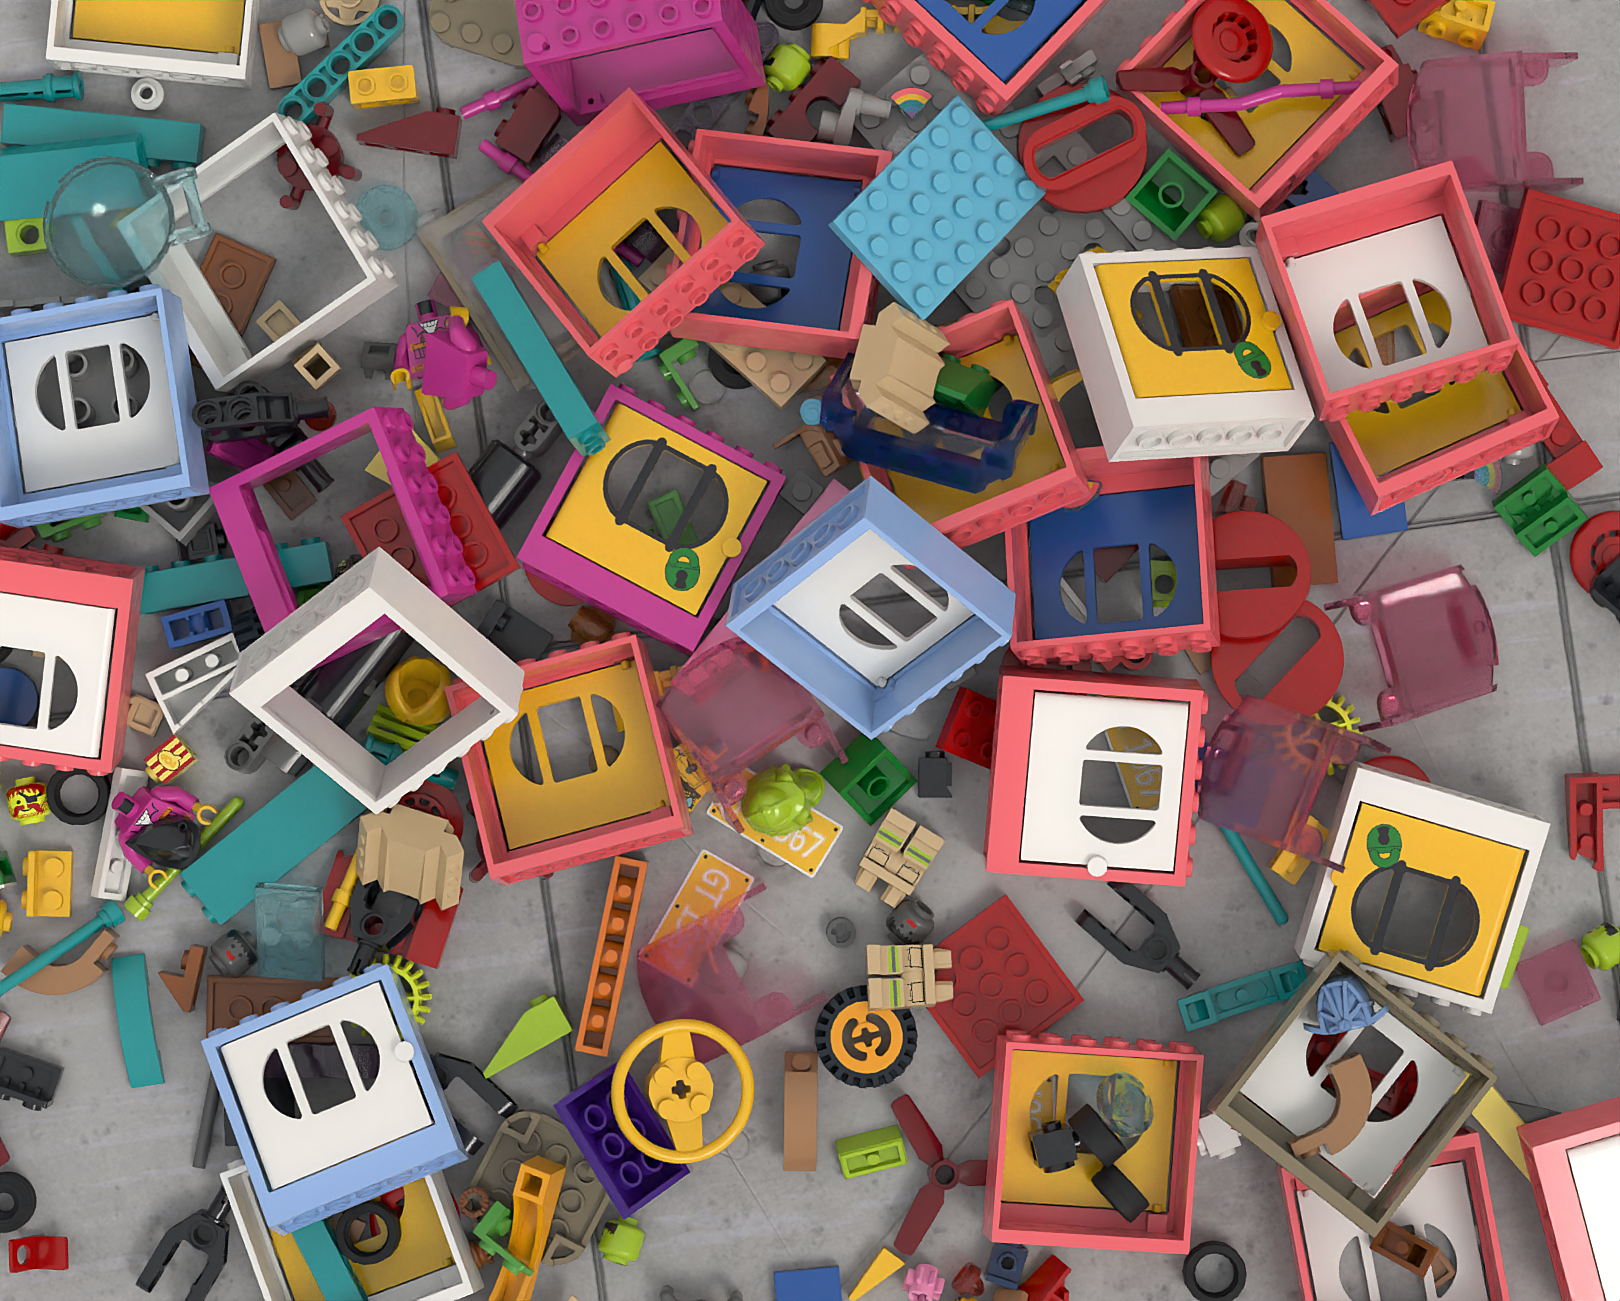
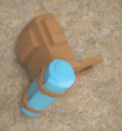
[772,390,854,477]

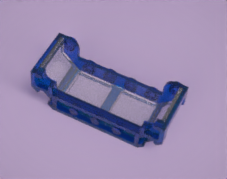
[819,352,1039,494]

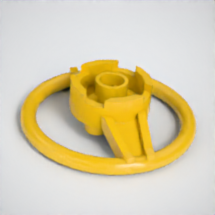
[611,1019,755,1164]

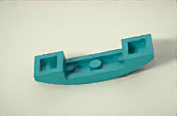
[112,953,165,1088]
[1176,960,1307,1032]

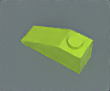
[483,993,575,1079]

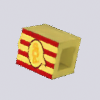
[143,734,199,785]

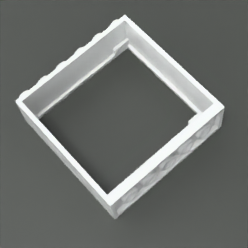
[117,112,399,394]
[229,547,525,815]

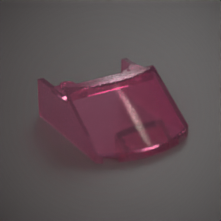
[1407,50,1584,193]
[1323,564,1499,732]
[656,636,849,834]
[1197,694,1392,873]
[637,881,827,1064]

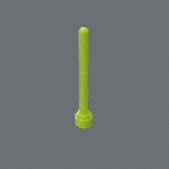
[123,796,244,922]

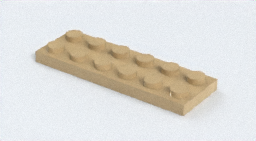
[638,247,827,411]

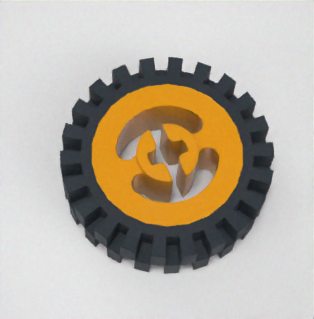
[815,985,918,1088]

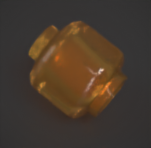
[568,605,617,645]

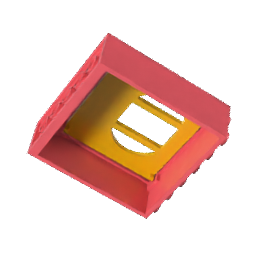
[1115,0,1399,223]
[482,87,766,378]
[1287,246,1560,516]
[830,299,1092,570]
[445,632,694,886]
[982,1030,1204,1254]

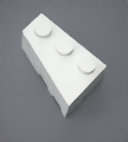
[145,633,240,734]

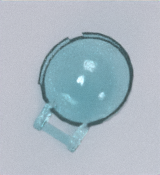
[42,156,212,289]

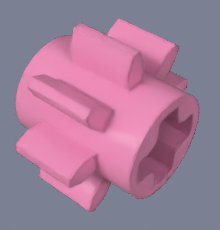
[902,1264,945,1301]

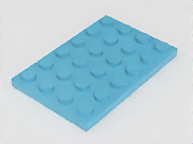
[828,95,1045,320]

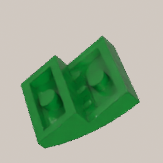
[1492,463,1588,557]

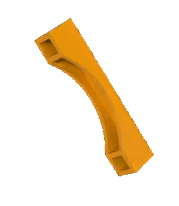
[488,1155,566,1301]

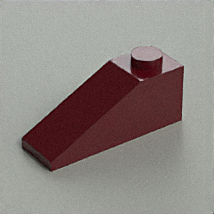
[356,107,463,159]

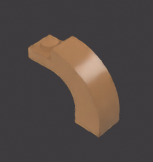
[1,928,120,995]
[783,1052,818,1171]
[1286,1052,1372,1159]

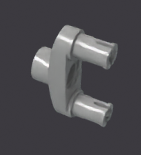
[817,87,893,146]

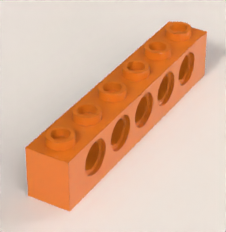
[575,855,649,1057]

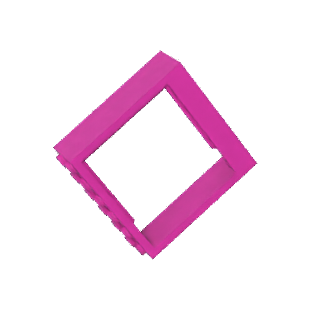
[515,0,766,127]
[209,407,477,671]

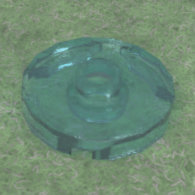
[355,185,419,251]
[1096,1072,1154,1138]

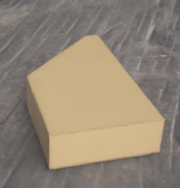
[104,694,165,737]

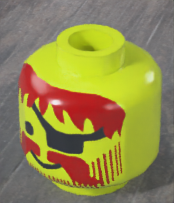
[6,776,51,826]

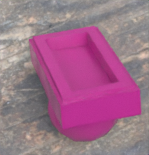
[205,430,274,471]

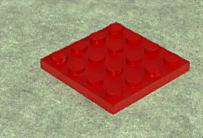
[1500,188,1620,350]
[340,451,521,633]
[926,894,1084,1079]

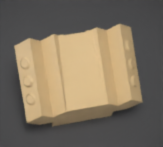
[849,302,950,434]
[356,804,464,911]

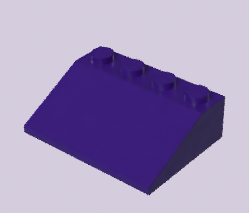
[553,1062,690,1220]

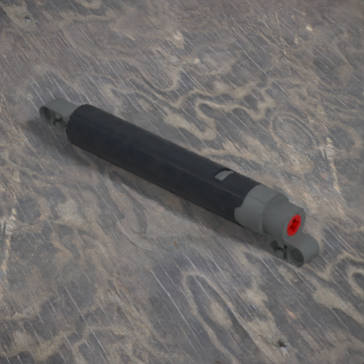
[224,398,563,777]

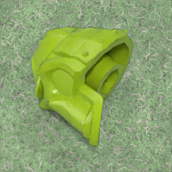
[739,764,825,837]

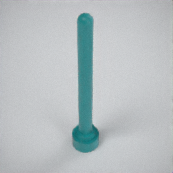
[982,75,1110,131]
[1198,784,1288,925]
[0,899,126,997]

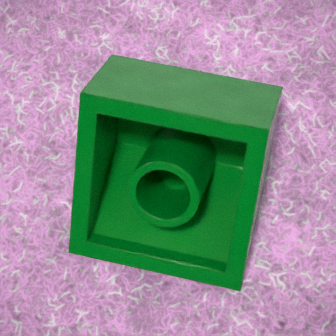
[1125,148,1218,242]
[933,353,997,420]
[820,733,918,826]

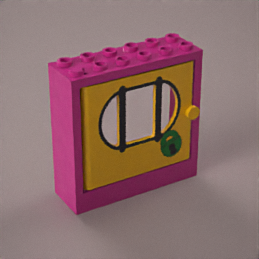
[516,383,787,657]

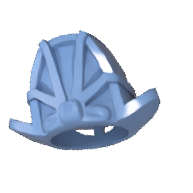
[1303,973,1389,1035]

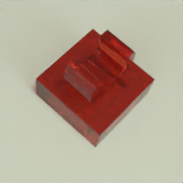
[1217,480,1258,514]

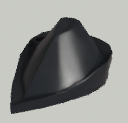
[125,815,201,869]

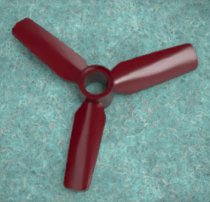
[1116,19,1255,156]
[891,1094,988,1256]

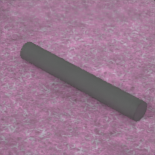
[192,1071,220,1169]

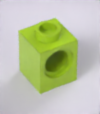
[4,217,57,257]
[1150,560,1177,608]

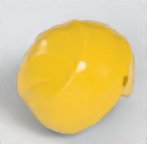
[384,656,454,726]

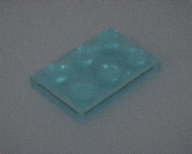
[255,882,325,982]

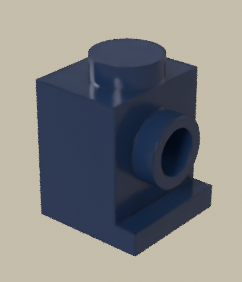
[984,1242,1029,1290]

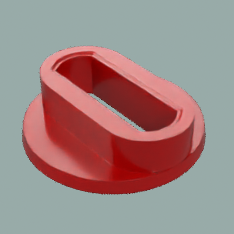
[1017,83,1148,214]
[1212,511,1311,639]
[1211,600,1344,725]

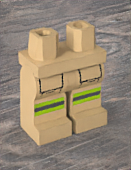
[854,808,945,908]
[865,944,953,1012]

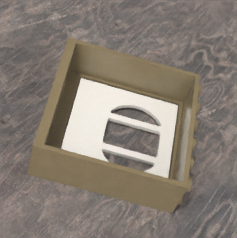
[1207,949,1499,1238]

